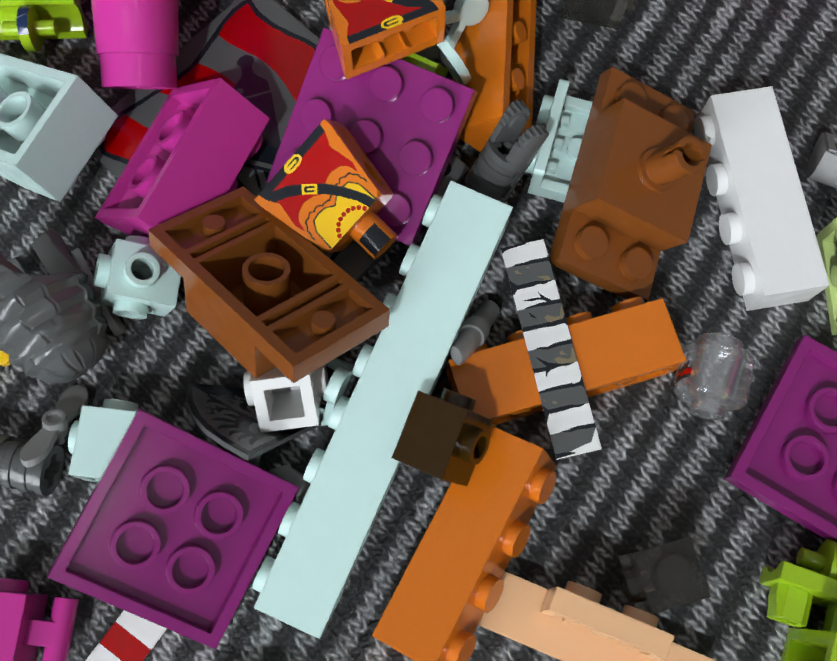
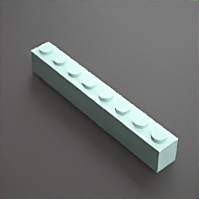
[252,181,513,639]

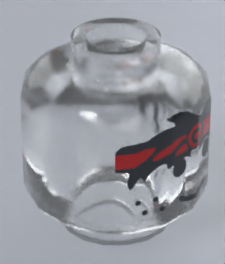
[673,333,755,420]

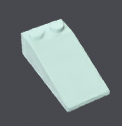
[0,53,118,202]

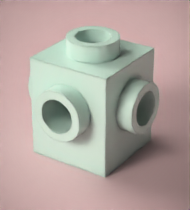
[93,236,181,319]

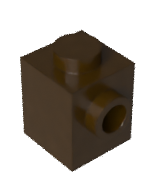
[392,388,493,487]

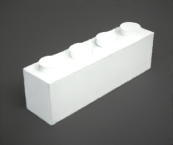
[694,86,830,311]

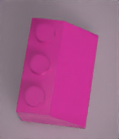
[95,78,270,238]

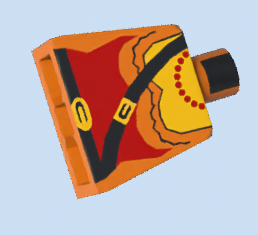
[324,0,446,80]
[254,119,398,259]

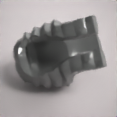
[0,228,109,384]

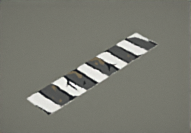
[501,239,602,460]

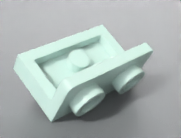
[525,79,593,203]

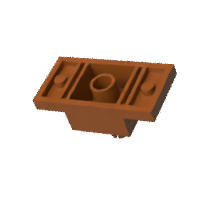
[549,66,712,301]
[148,186,390,384]

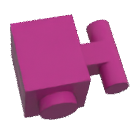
[0,578,79,661]

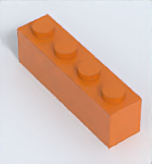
[452,0,537,152]
[446,297,686,426]
[372,426,557,661]

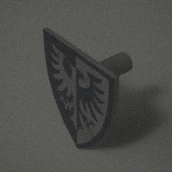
[186,383,322,466]

